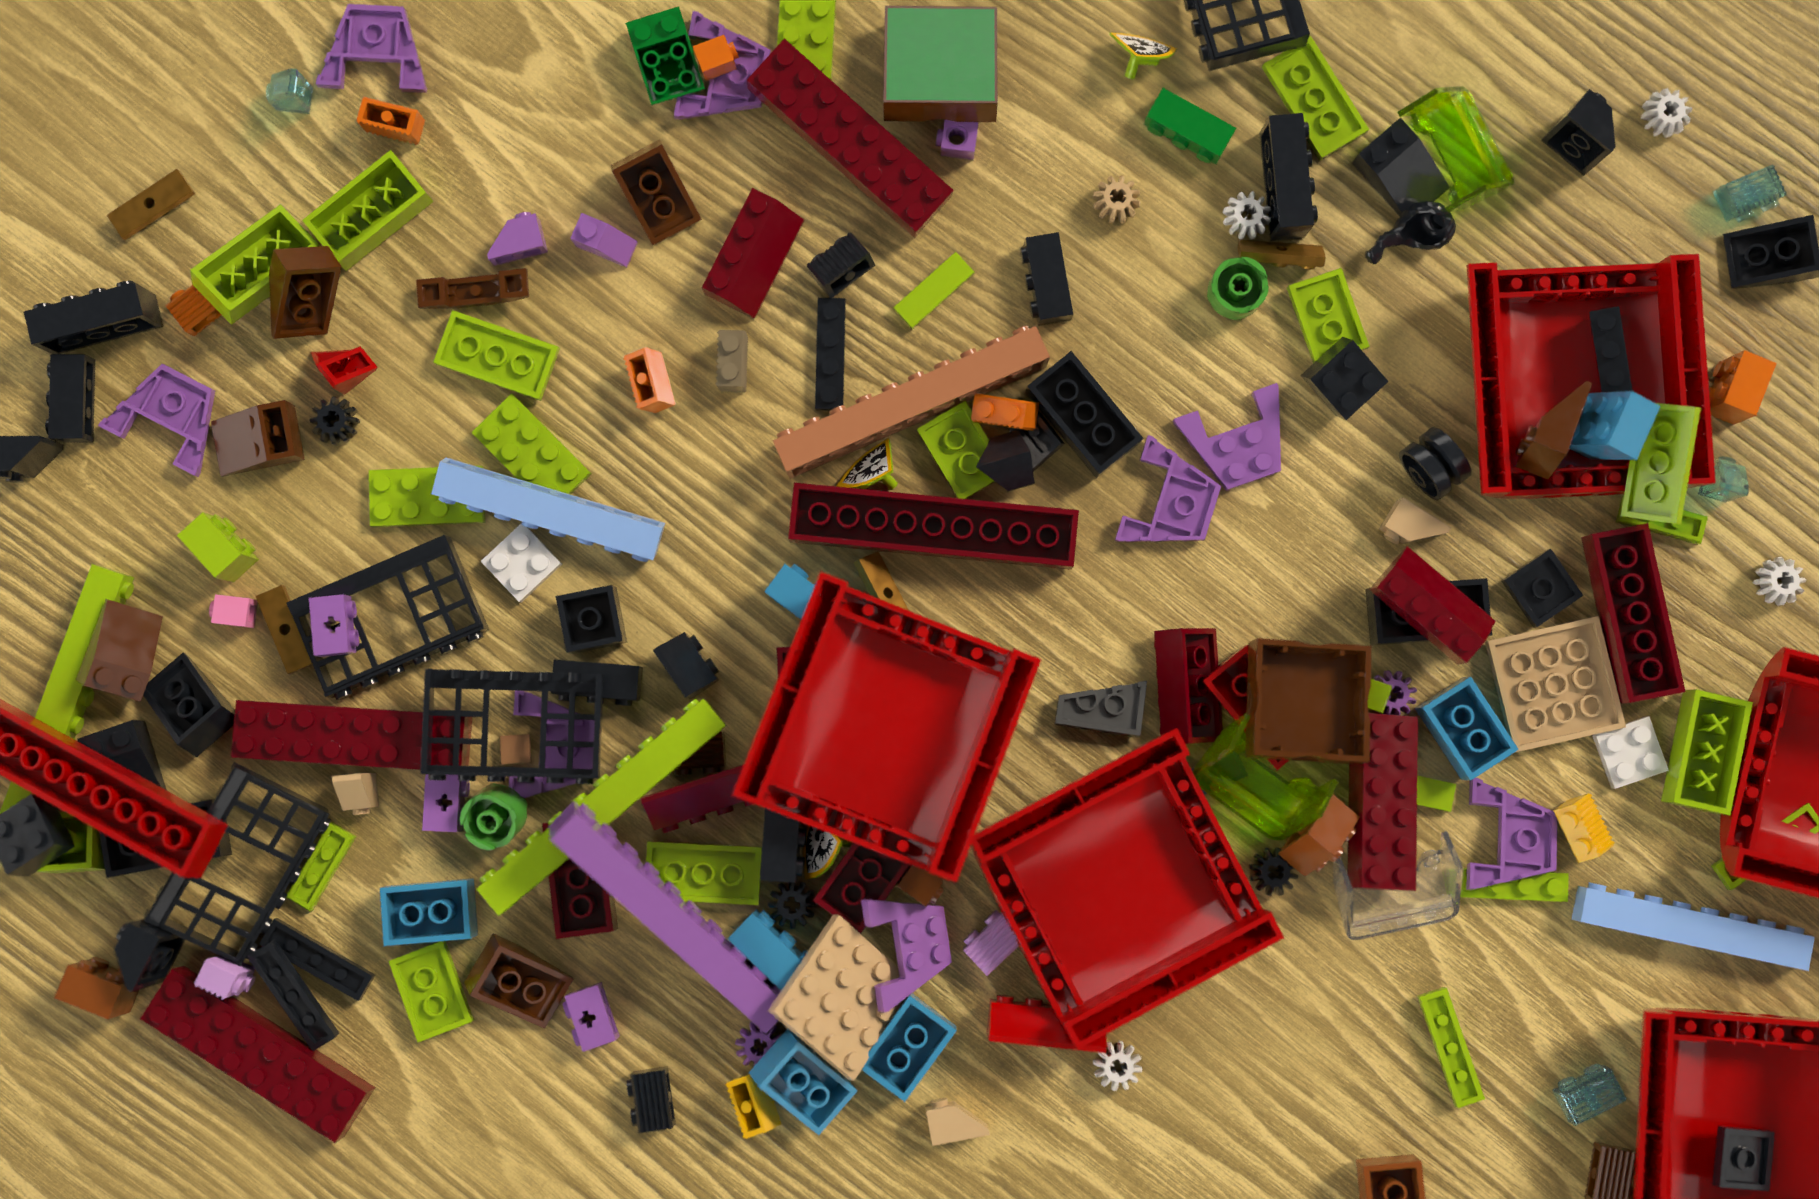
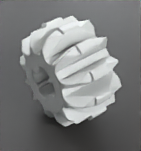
[1640,88,1692,138]
[1223,191,1271,240]
[1752,557,1806,606]
[1093,1040,1142,1091]

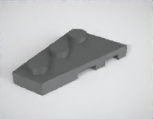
[1054,681,1147,738]

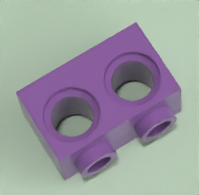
[936,120,979,160]

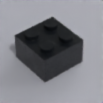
[1300,337,1389,420]
[555,585,628,654]
[0,794,75,877]

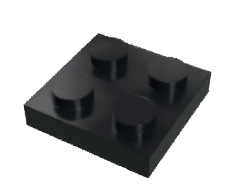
[1501,549,1584,628]
[1712,1126,1775,1191]

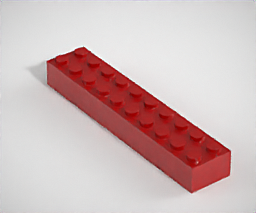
[0,699,228,878]

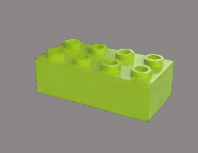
[302,150,434,271]
[190,204,320,325]
[1661,689,1753,815]

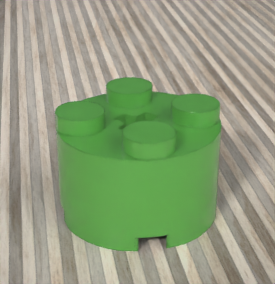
[1207,257,1269,320]
[460,783,528,850]

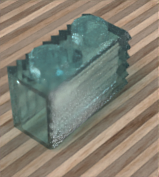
[1713,164,1787,223]
[1552,1064,1627,1126]

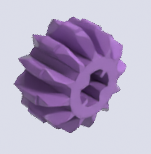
[1374,670,1417,715]
[735,1022,782,1067]

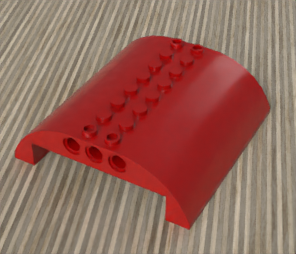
[1466,254,1716,499]
[732,572,1042,883]
[1720,647,1819,898]
[971,728,1284,1050]
[1634,1008,1819,1199]

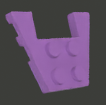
[316,4,427,93]
[674,11,771,120]
[98,364,215,477]
[1173,383,1281,491]
[1114,435,1221,542]
[509,691,594,798]
[1466,778,1557,890]
[861,899,952,1013]

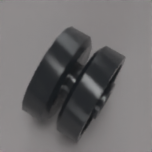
[1399,427,1472,501]

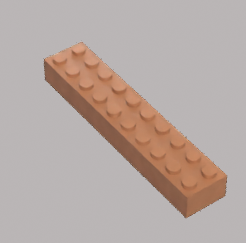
[773,325,1050,479]

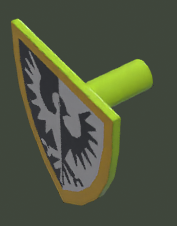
[1110,32,1177,79]
[837,438,898,490]
[803,825,852,880]

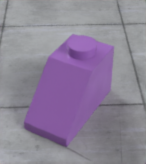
[487,212,548,266]
[570,213,638,268]

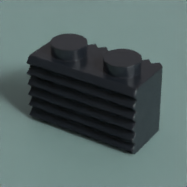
[807,233,876,299]
[627,1066,676,1133]

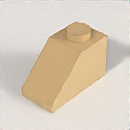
[1379,497,1451,544]
[332,773,379,815]
[926,1098,990,1146]

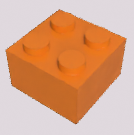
[1709,350,1777,425]

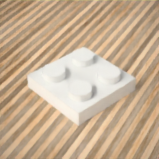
[481,524,562,603]
[1592,716,1669,789]

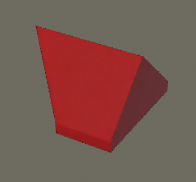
[311,346,378,395]

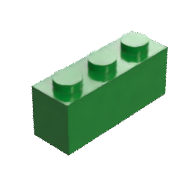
[1143,88,1236,164]

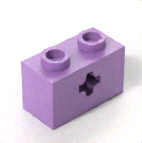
[309,594,359,657]
[422,774,470,832]
[563,982,620,1052]

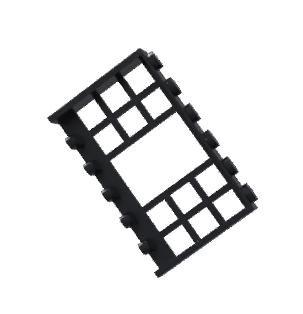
[1184,0,1310,71]
[286,535,490,700]
[420,668,604,784]
[144,762,331,966]

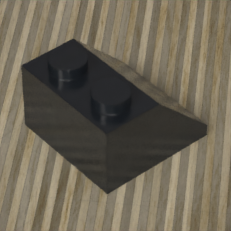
[0,436,64,483]
[653,632,720,699]

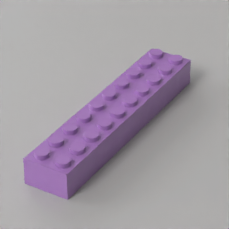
[549,801,781,1034]

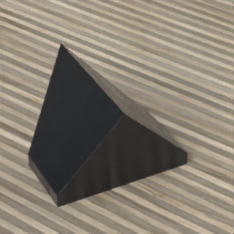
[976,430,1035,492]

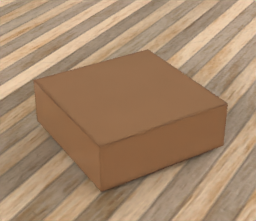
[500,734,532,764]

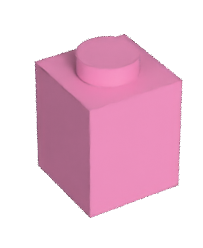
[209,594,258,628]

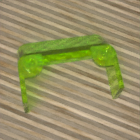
[1397,86,1514,212]
[1192,713,1339,841]

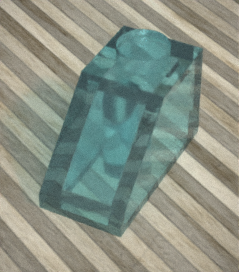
[266,68,313,114]
[1698,456,1749,502]

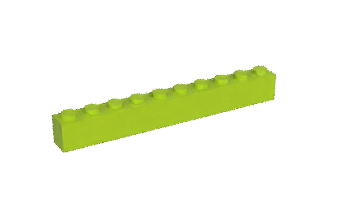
[0,564,135,814]
[476,698,727,916]

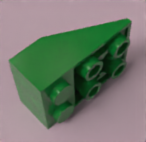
[625,6,705,105]

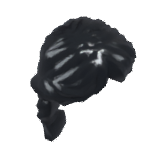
[1365,201,1456,264]

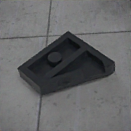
[1009,400,1065,472]

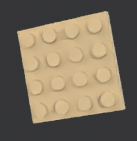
[1485,616,1626,752]
[768,914,906,1081]

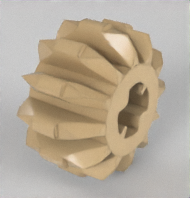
[1093,175,1141,224]

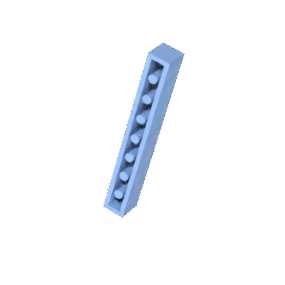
[431,457,665,562]
[1571,882,1815,971]

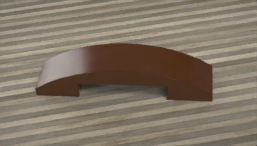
[416,268,529,309]

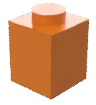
[693,34,739,81]

